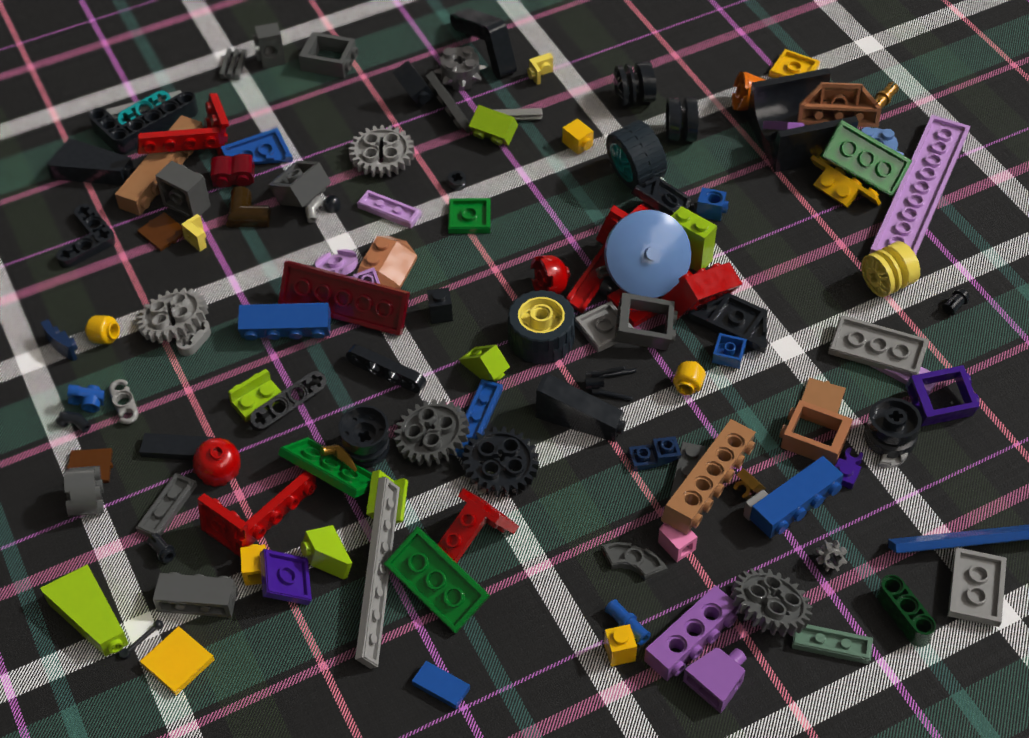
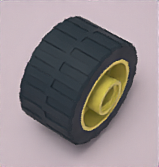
[508,290,575,364]

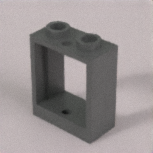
[299,32,358,78]
[614,292,678,351]

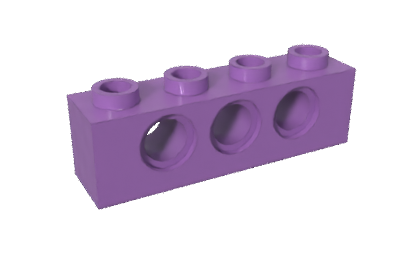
[644,585,738,681]

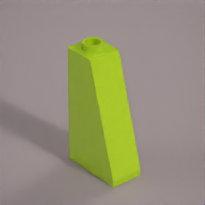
[41,564,129,657]

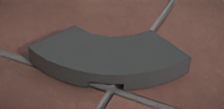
[601,542,667,581]

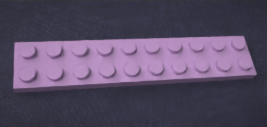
[870,115,971,255]

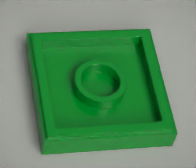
[448,198,491,234]

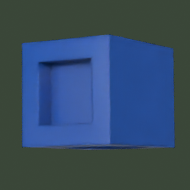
[696,187,729,221]

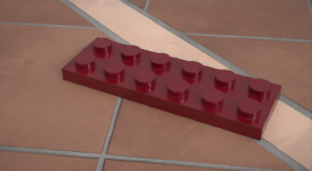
[278,260,410,336]

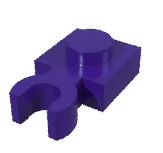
[835,447,863,490]

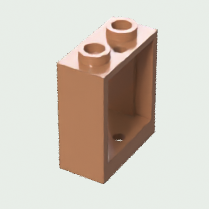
[779,400,853,466]

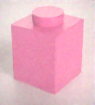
[658,523,698,562]

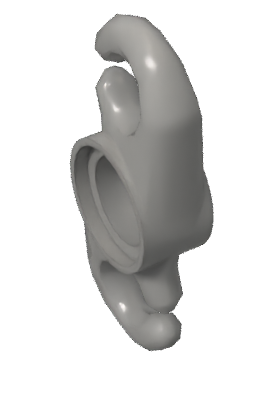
[109,379,139,424]

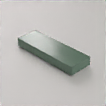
[792,624,873,664]

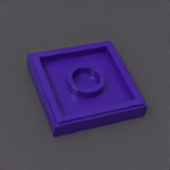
[260,549,312,605]

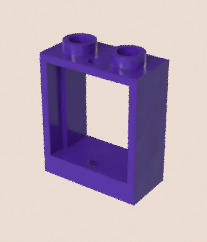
[905,365,980,426]

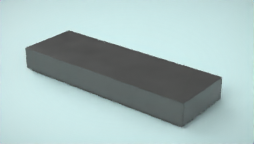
[136,473,197,539]

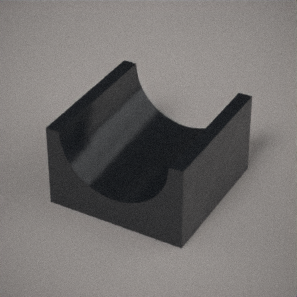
[747,68,859,172]

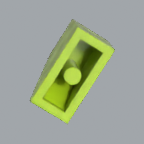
[459,344,510,381]
[301,525,352,579]

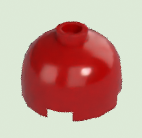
[530,255,570,294]
[193,438,241,487]

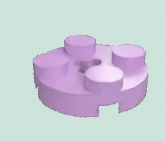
[315,249,359,275]

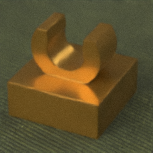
[733,468,766,500]

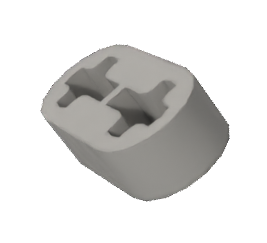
[176,320,211,356]

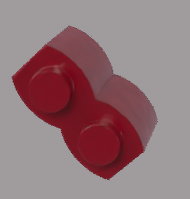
[211,154,255,188]

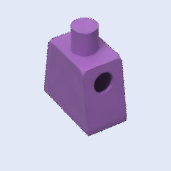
[683,648,746,713]

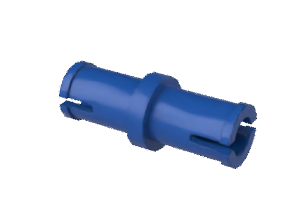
[605,599,651,645]

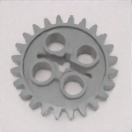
[349,125,415,178]
[136,288,208,344]

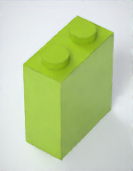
[671,206,717,271]

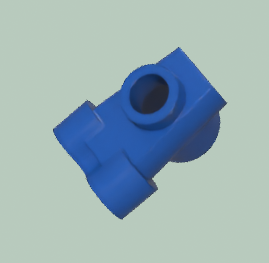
[67,384,105,413]

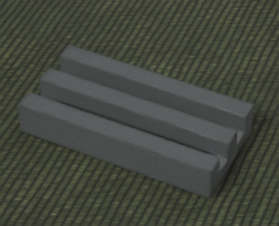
[220,48,247,80]

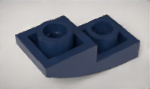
[40,319,78,361]
[628,436,681,472]

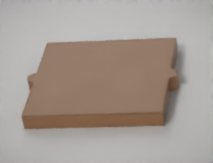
[801,377,846,413]

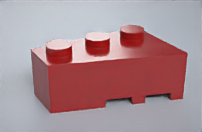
[661,262,742,319]

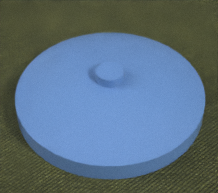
[604,210,691,298]

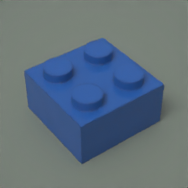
[712,333,747,369]

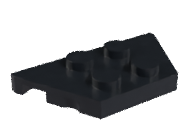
[631,176,698,216]
[688,293,767,354]

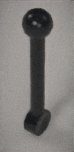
[119,620,163,660]

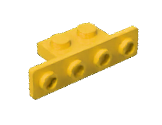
[810,155,881,208]

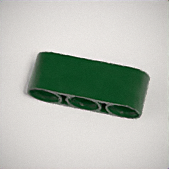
[877,575,936,647]

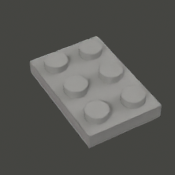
[948,547,1007,627]

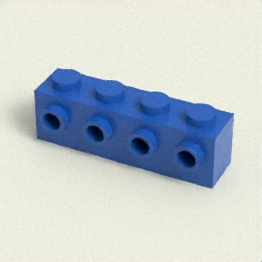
[238,303,331,340]
[750,456,844,538]

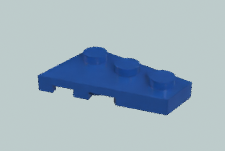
[221,128,293,164]

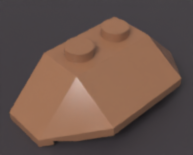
[797,82,881,128]
[358,236,417,289]

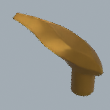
[320,444,357,472]

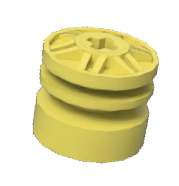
[861,241,920,297]

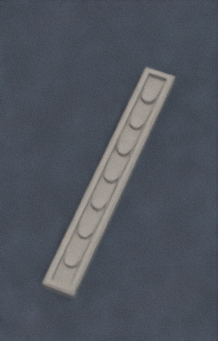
[355,476,400,669]

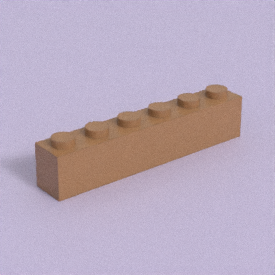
[115,115,203,216]

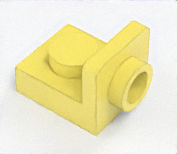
[527,53,553,85]
[181,214,207,252]

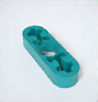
[118,91,171,125]

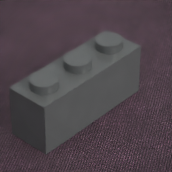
[153,572,238,618]

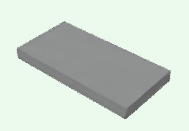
[828,315,929,376]

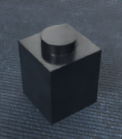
[427,287,453,324]

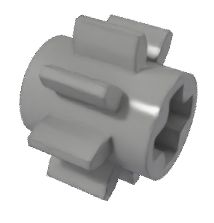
[816,540,847,572]

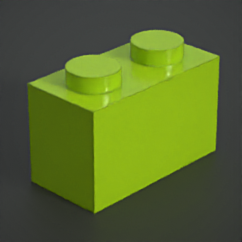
[469,105,518,146]

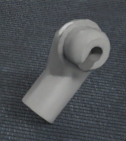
[304,195,324,223]

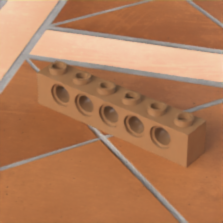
[661,419,756,535]

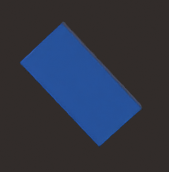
[412,661,470,709]

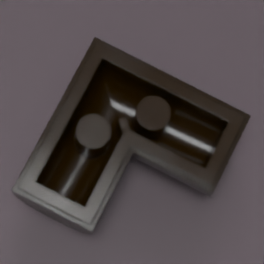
[227,186,271,227]

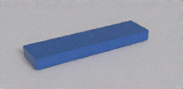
[450,379,503,458]

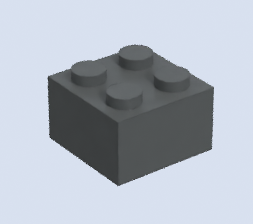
[155,161,211,218]
[268,161,331,208]

